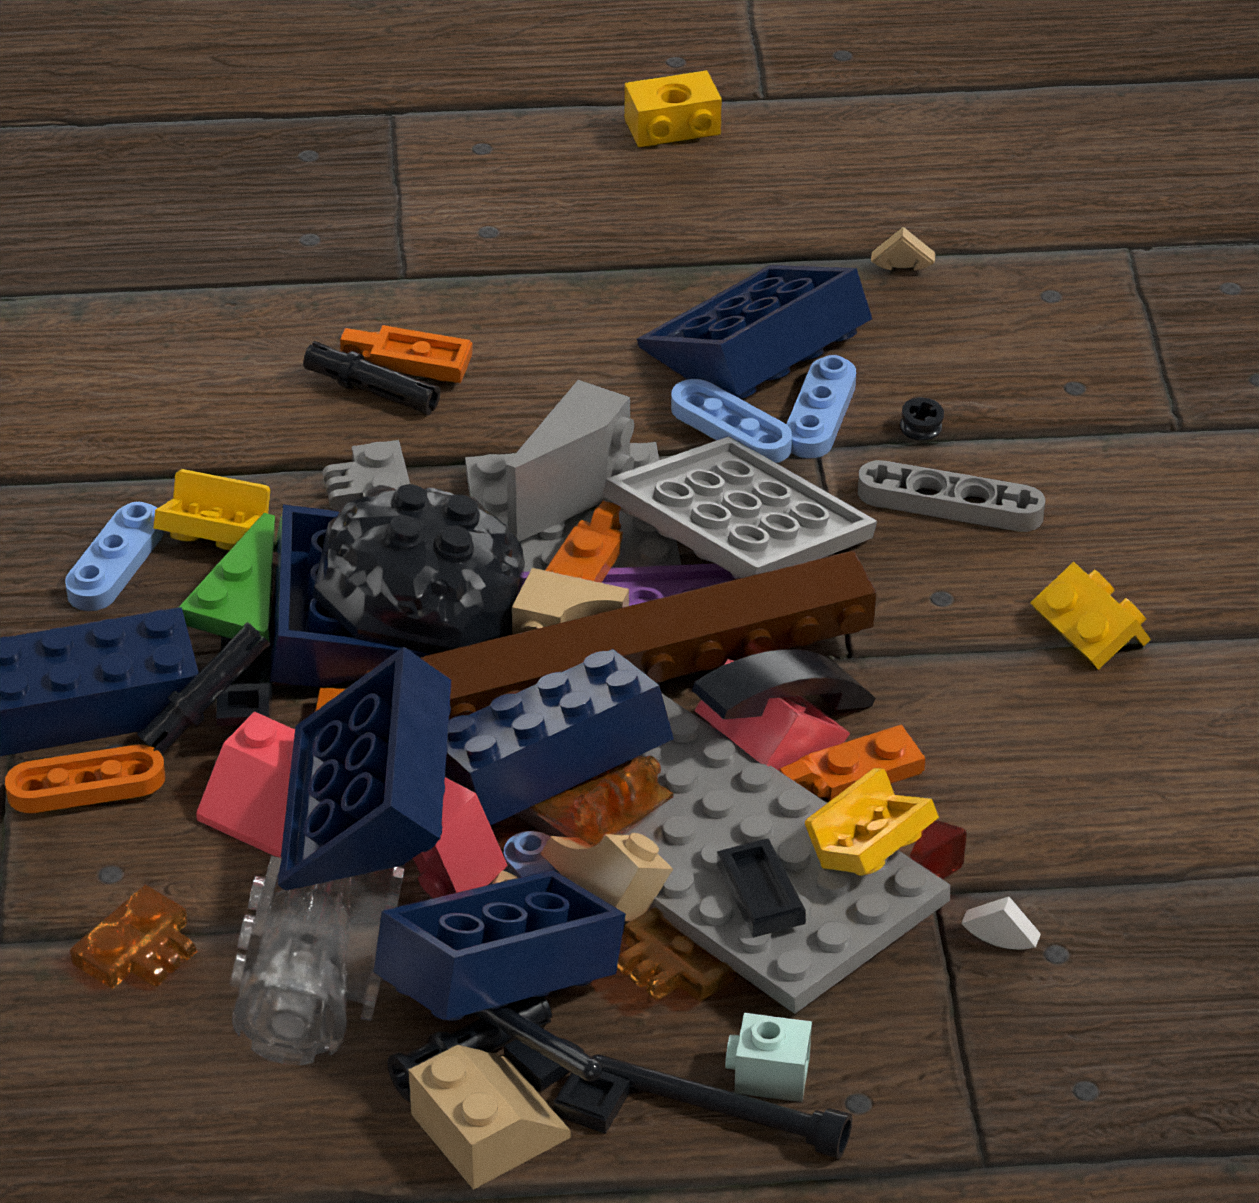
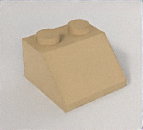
[409,1045,571,1190]

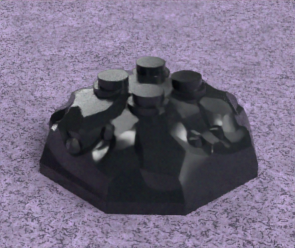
[313,484,525,655]

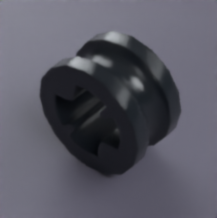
[900,397,944,441]

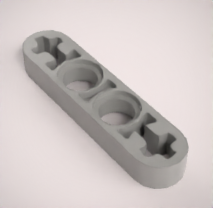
[858,460,1045,532]

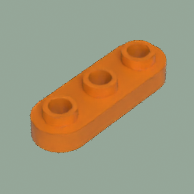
[5,744,166,813]

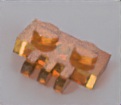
[70,884,197,989]
[617,907,739,1002]

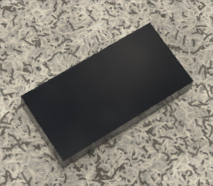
[717,838,806,938]

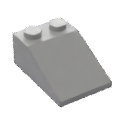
[506,380,634,542]

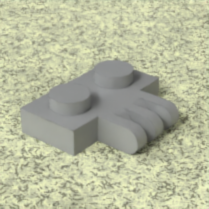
[322,440,410,510]

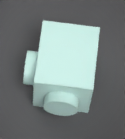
[725,1013,812,1102]

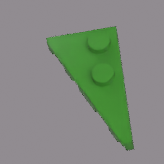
[179,513,275,643]

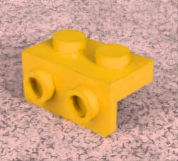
[153,469,270,550]
[1030,561,1151,670]
[805,768,939,876]

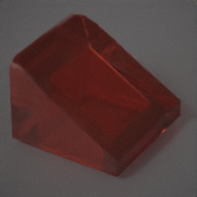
[910,820,967,879]

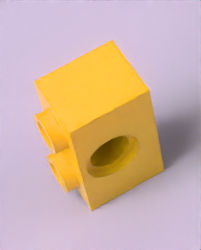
[624,70,722,147]

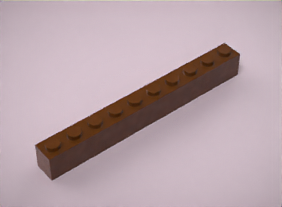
[366,550,877,720]

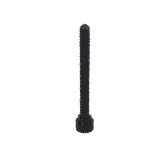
[473,1006,602,1082]
[591,1054,853,1159]

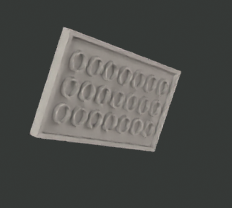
[516,694,950,1014]

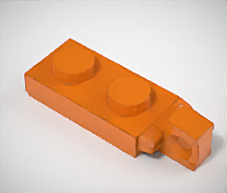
[340,325,472,383]
[545,500,623,583]
[780,724,926,801]

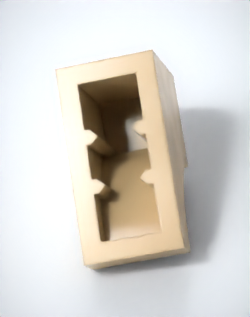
[512,568,629,634]
[540,833,673,921]

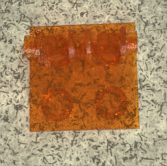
[530,755,674,846]

